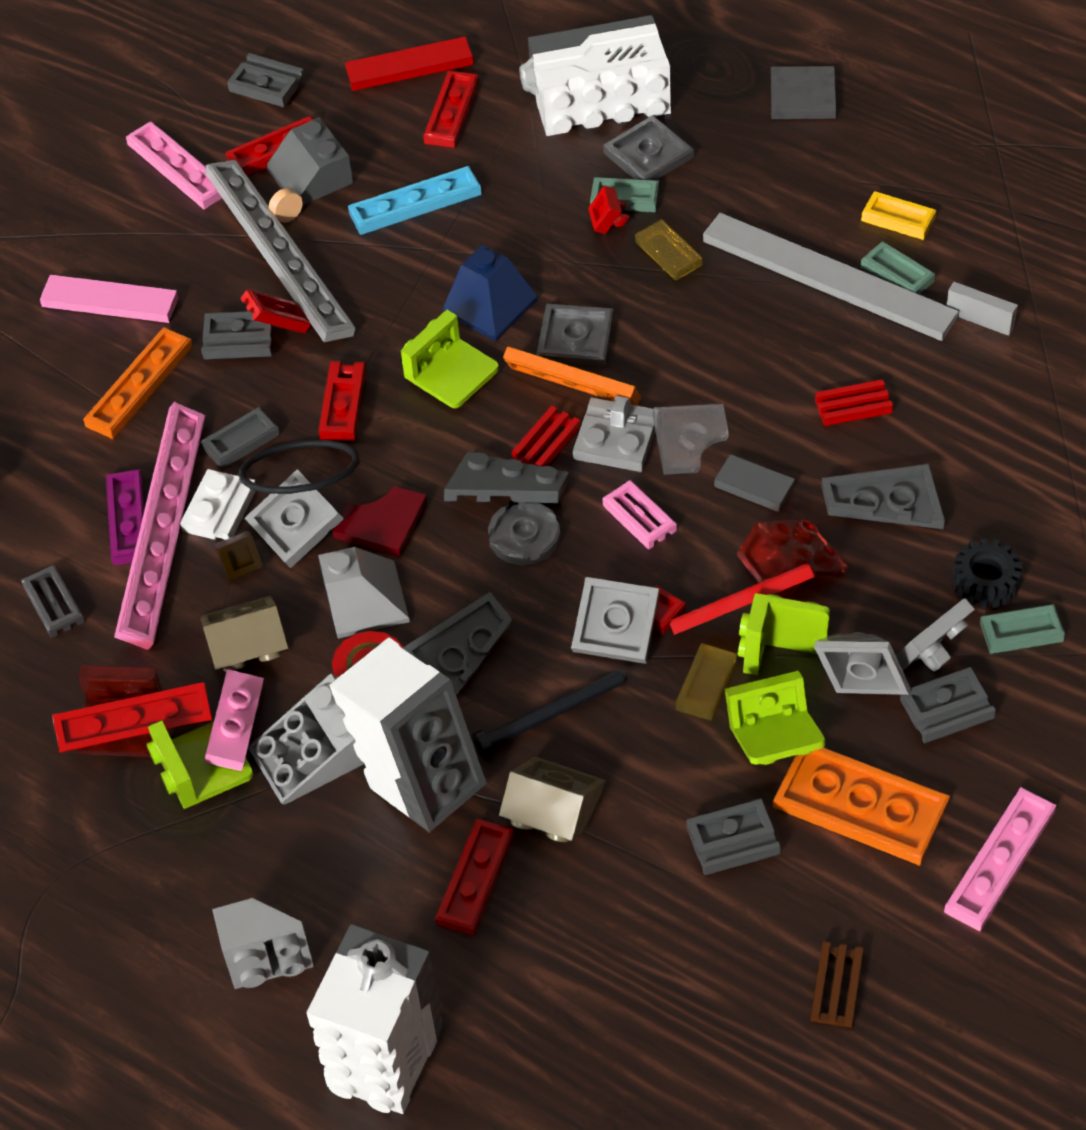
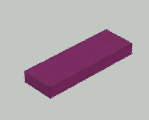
[106,469,145,566]

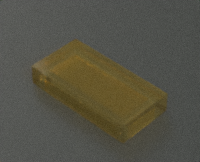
[635,219,702,281]
[675,643,737,721]

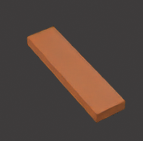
[83,327,193,439]
[503,346,641,406]

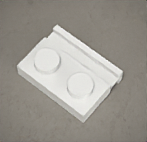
[180,469,256,540]

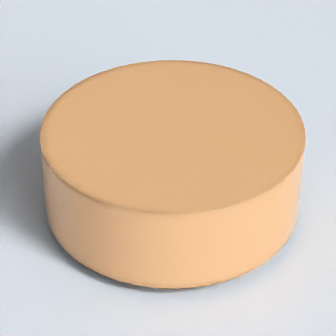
[269,188,303,223]

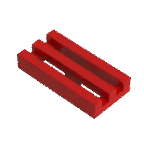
[240,290,311,334]
[815,379,893,426]
[512,405,581,467]

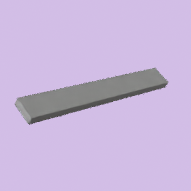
[205,160,356,342]
[703,213,958,341]

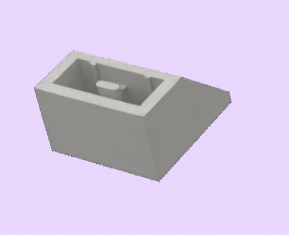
[212,898,314,989]

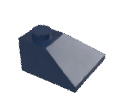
[443,244,538,342]

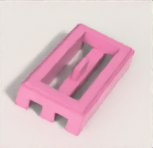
[603,480,677,550]

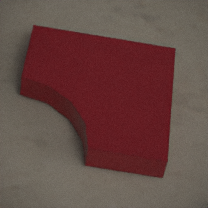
[332,486,427,557]

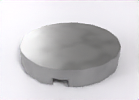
[488,502,561,566]

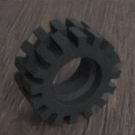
[952,538,1022,610]

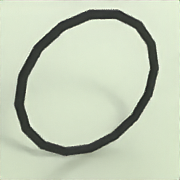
[239,440,360,494]

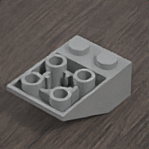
[248,673,364,805]

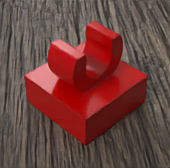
[588,185,630,234]

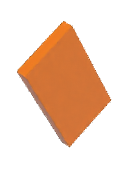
[773,747,950,866]

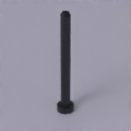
[472,670,627,758]

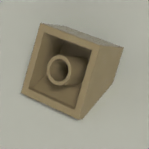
[200,596,288,672]
[499,756,606,842]

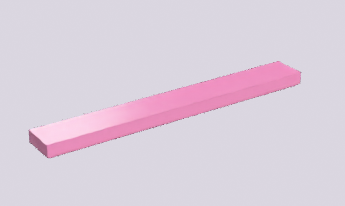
[114,402,206,650]

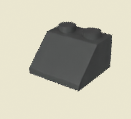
[267,117,353,205]

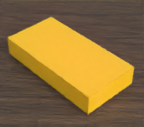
[861,191,936,240]

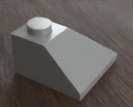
[318,547,410,639]
[814,632,911,695]

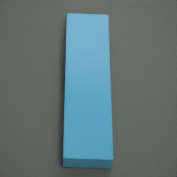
[348,166,482,235]

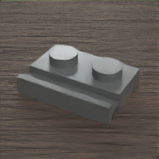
[227,53,305,107]
[201,311,273,359]
[900,667,996,744]
[686,799,780,876]

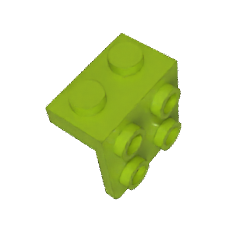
[401,310,499,408]
[738,593,830,675]
[725,671,825,765]
[146,721,253,809]

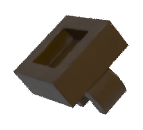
[215,531,263,580]

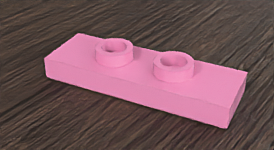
[204,669,264,771]

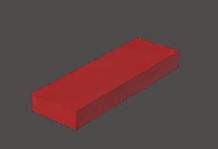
[423,71,479,148]
[225,116,313,177]
[435,818,514,936]

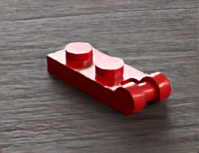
[319,361,367,441]

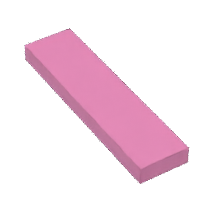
[126,121,222,210]
[40,275,179,323]
[944,787,1056,931]

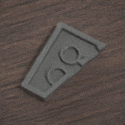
[444,452,569,503]
[821,464,945,529]

